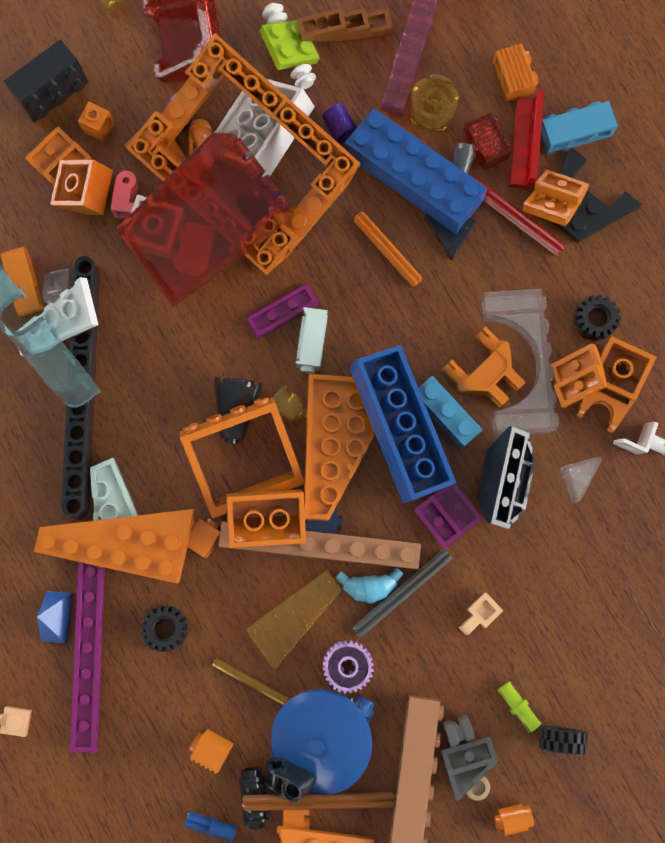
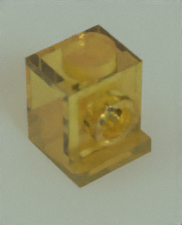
[273,384,307,424]

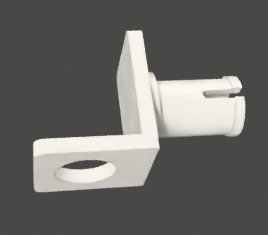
[613,421,665,456]

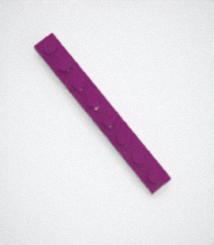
[70,562,105,753]

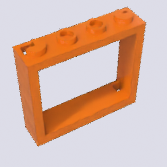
[180,397,304,519]

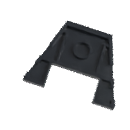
[551,147,642,243]

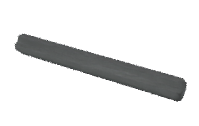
[352,549,452,637]

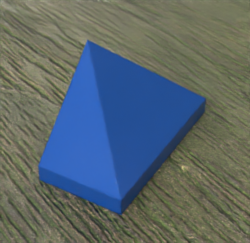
[37,591,73,643]

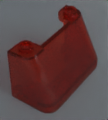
[143,0,221,83]

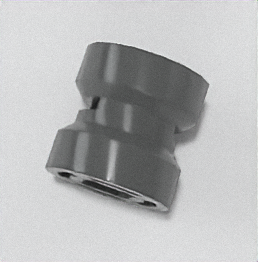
[442,714,475,747]

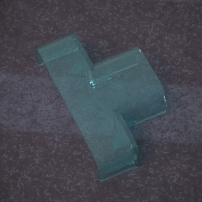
[0,266,101,407]

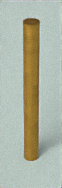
[212,657,291,705]

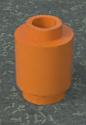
[494,804,534,836]

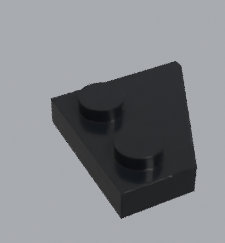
[424,213,477,260]

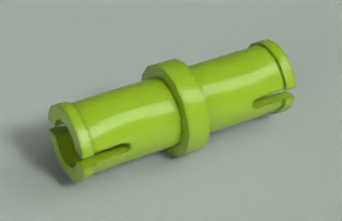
[497,681,542,733]

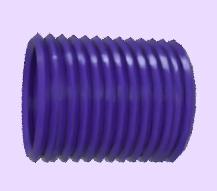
[322,103,357,143]

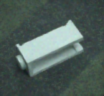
[295,307,328,374]

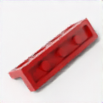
[509,89,544,189]

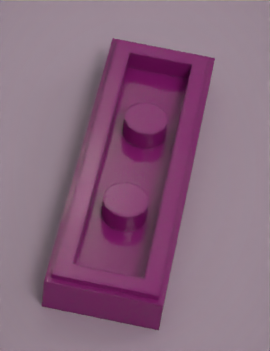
[245,283,319,340]

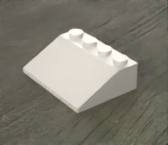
[205,79,315,182]

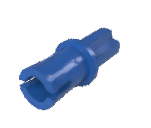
[185,812,237,843]

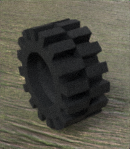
[573,295,621,341]
[141,606,189,652]
[539,726,588,755]

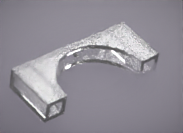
[481,289,559,438]

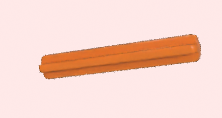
[354,212,422,287]

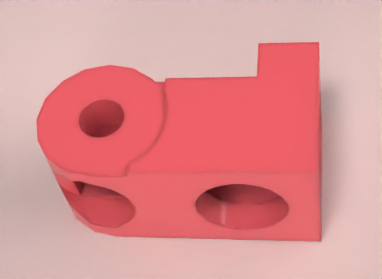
[110,171,139,219]

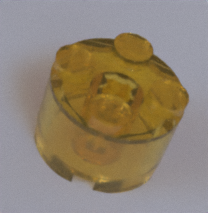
[409,74,459,131]

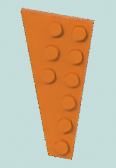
[34,509,196,583]

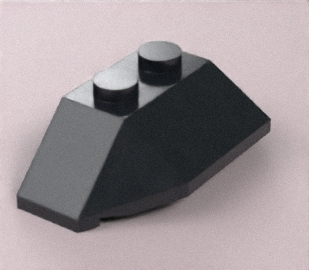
[477,426,535,529]

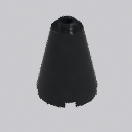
[214,377,263,444]

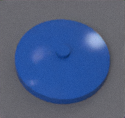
[271,689,372,794]

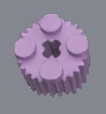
[323,640,374,694]

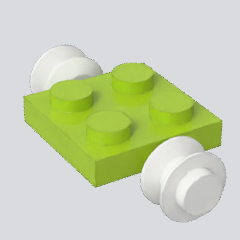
[260,3,320,89]

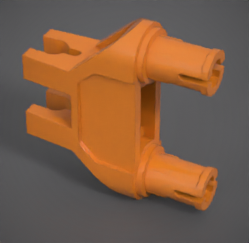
[442,326,525,408]

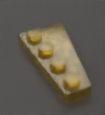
[246,569,342,670]

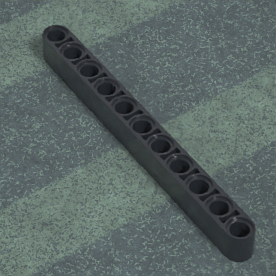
[61,256,100,519]

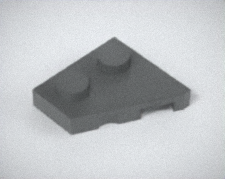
[441,736,498,801]

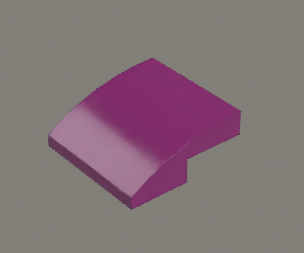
[414,483,483,549]

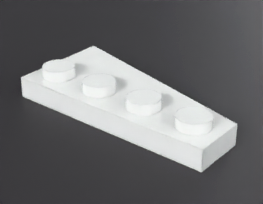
[15,277,98,356]

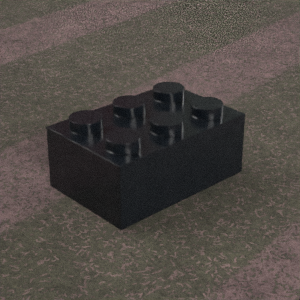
[4,39,89,123]

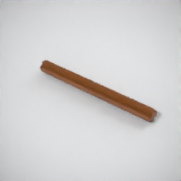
[242,792,395,811]

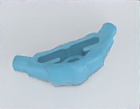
[335,568,403,604]

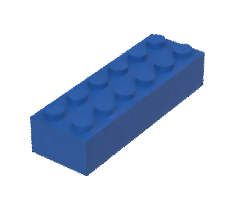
[345,108,487,234]
[349,345,456,504]

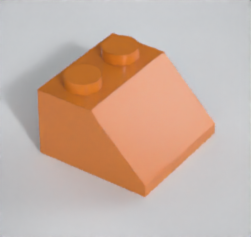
[50,160,113,215]

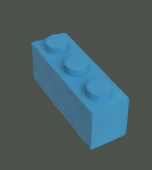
[541,101,618,155]
[418,376,482,450]

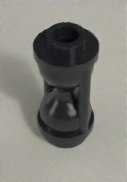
[239,767,269,830]

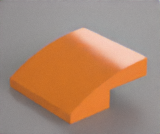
[25,126,92,186]
[523,169,589,226]
[550,343,607,408]

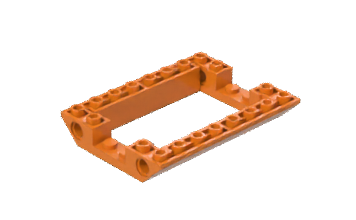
[127,33,361,275]

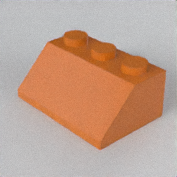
[226,489,306,548]

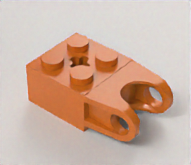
[576,336,657,433]

